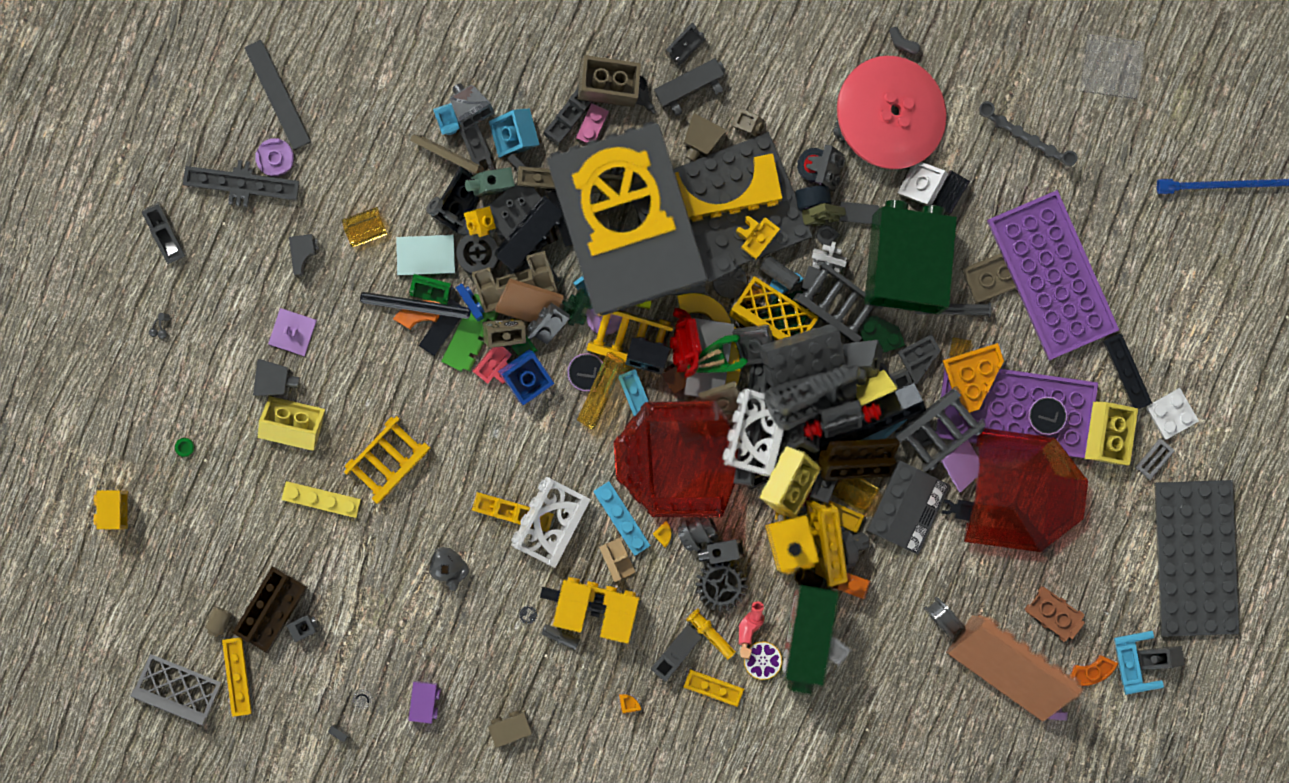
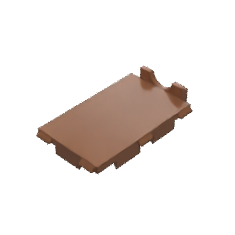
[1025,586,1085,642]

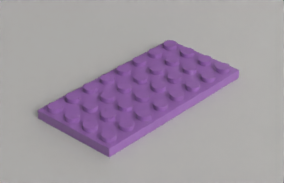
[987,190,1119,361]
[936,368,1098,458]

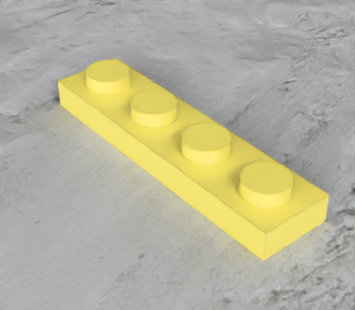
[281,481,361,518]

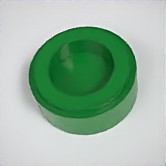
[175,438,195,457]

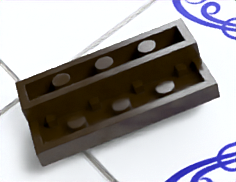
[819,438,900,481]
[232,566,308,653]

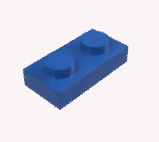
[456,283,484,322]

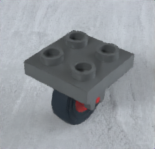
[797,145,845,191]

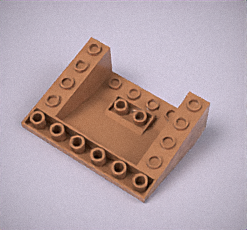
[946,615,1083,721]

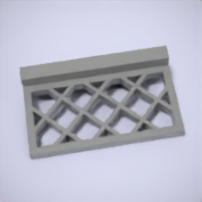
[131,654,222,726]

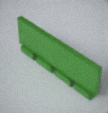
[441,293,499,372]

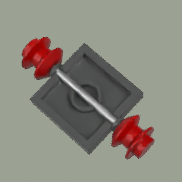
[803,400,881,440]

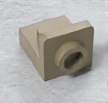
[732,108,765,137]

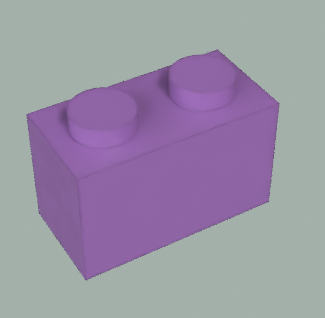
[409,681,441,723]

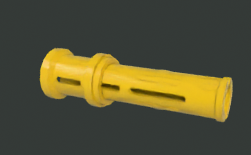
[686,608,736,660]

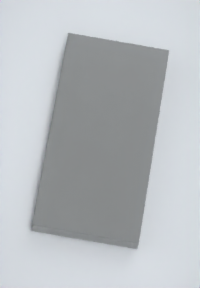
[684,318,734,397]

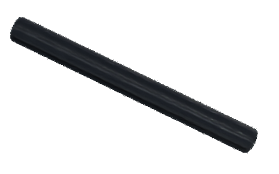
[360,292,471,319]

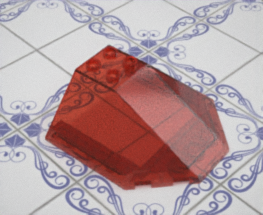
[613,400,738,517]
[964,428,1088,552]

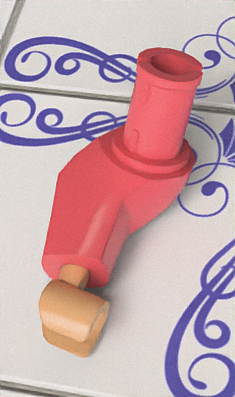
[739,601,765,660]

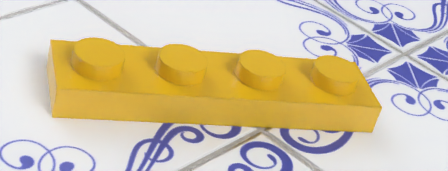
[222,637,252,717]

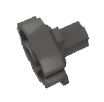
[841,527,869,570]

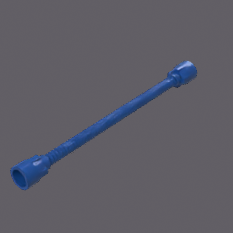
[1156,179,1289,194]

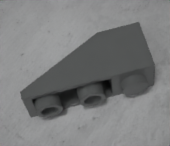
[651,624,703,682]

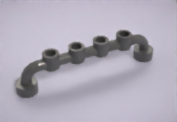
[978,101,1078,167]

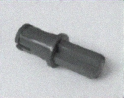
[541,624,580,651]

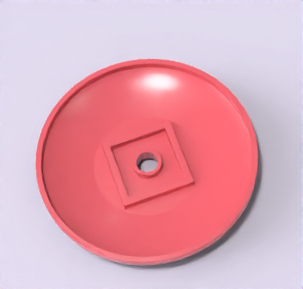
[837,56,946,169]

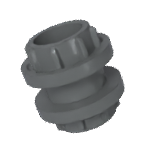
[677,513,719,552]

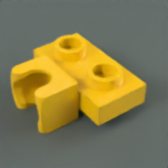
[736,216,780,260]

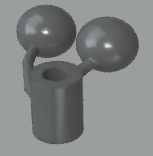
[149,313,170,339]

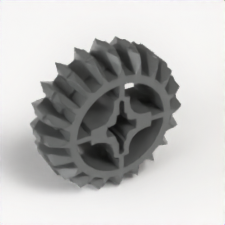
[696,561,748,611]

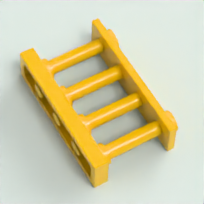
[586,310,674,362]
[344,416,431,504]

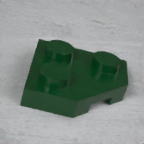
[859,315,905,353]

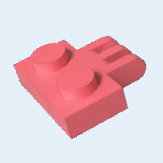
[473,346,512,385]

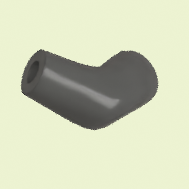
[889,26,921,54]

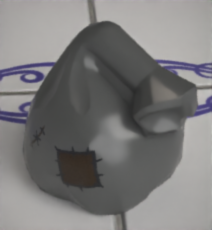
[429,547,469,591]

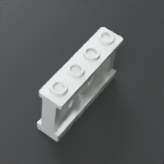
[723,388,786,477]
[511,477,591,568]

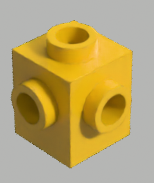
[464,206,496,237]

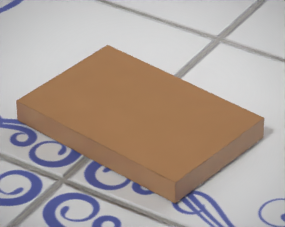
[495,279,564,322]

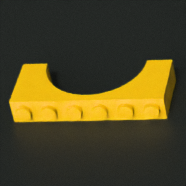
[675,153,782,222]

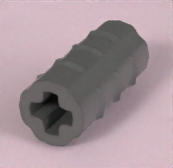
[760,255,800,291]

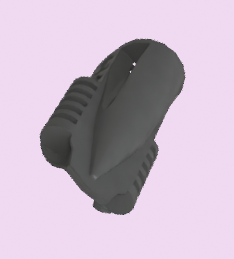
[764,364,861,430]

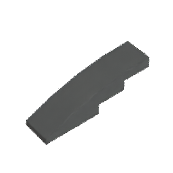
[543,87,593,146]

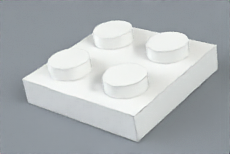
[898,162,948,206]
[1145,388,1199,440]

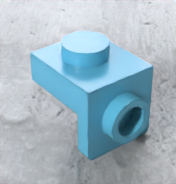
[433,103,460,135]

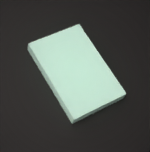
[396,235,455,276]

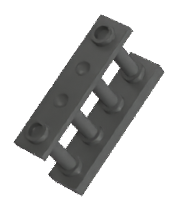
[793,261,883,343]
[896,386,986,472]

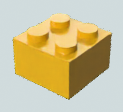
[93,490,128,529]

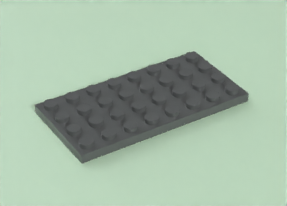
[1154,480,1239,637]

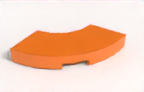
[393,300,441,330]
[1070,655,1119,686]

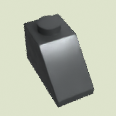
[1137,646,1184,670]

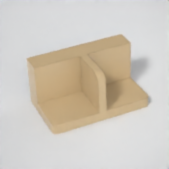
[599,538,635,582]

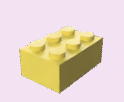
[1085,402,1138,466]
[760,446,821,519]

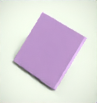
[268,308,317,356]
[942,439,985,492]

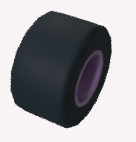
[795,185,832,210]

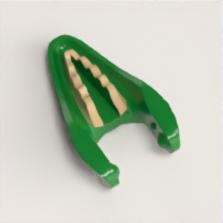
[687,335,748,373]

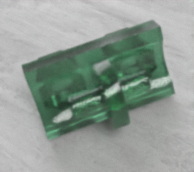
[562,288,593,326]

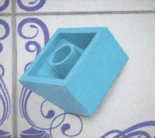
[489,108,540,158]

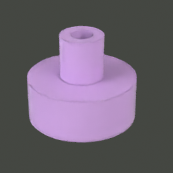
[1048,708,1068,720]

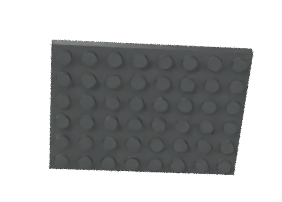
[629,132,812,267]

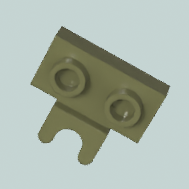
[802,203,846,227]

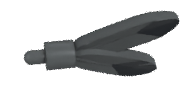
[636,75,656,114]

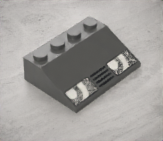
[866,460,950,555]

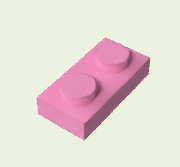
[576,103,609,144]

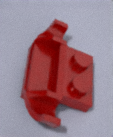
[670,308,702,378]

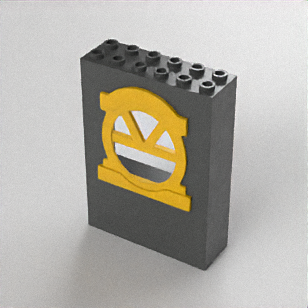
[546,121,709,317]

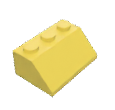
[258,396,325,451]

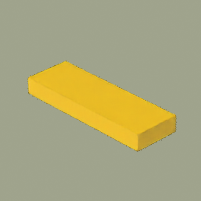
[683,669,744,707]

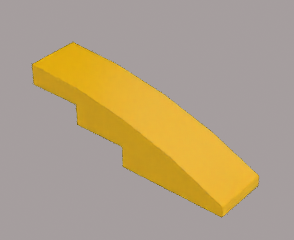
[472,492,554,532]

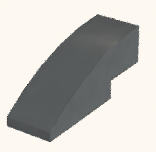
[141,202,185,264]

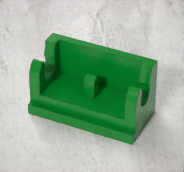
[409,274,452,304]

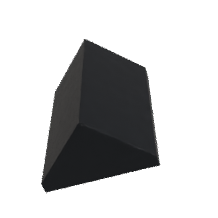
[431,166,480,233]

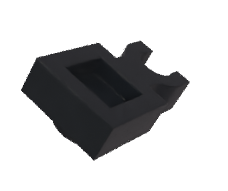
[941,499,977,522]

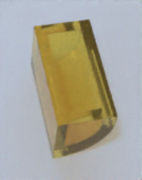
[342,207,387,248]
[832,478,880,514]

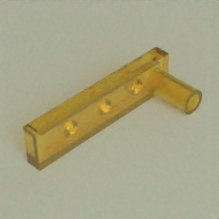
[577,352,633,429]

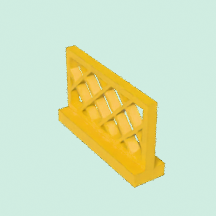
[729,276,819,341]
[806,500,848,587]

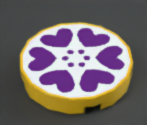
[744,641,782,680]

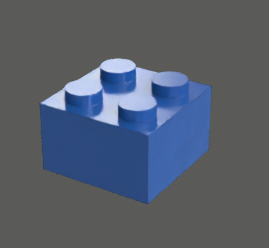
[498,350,554,405]

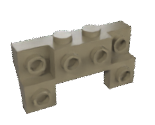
[472,251,558,313]

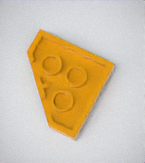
[942,343,1004,415]

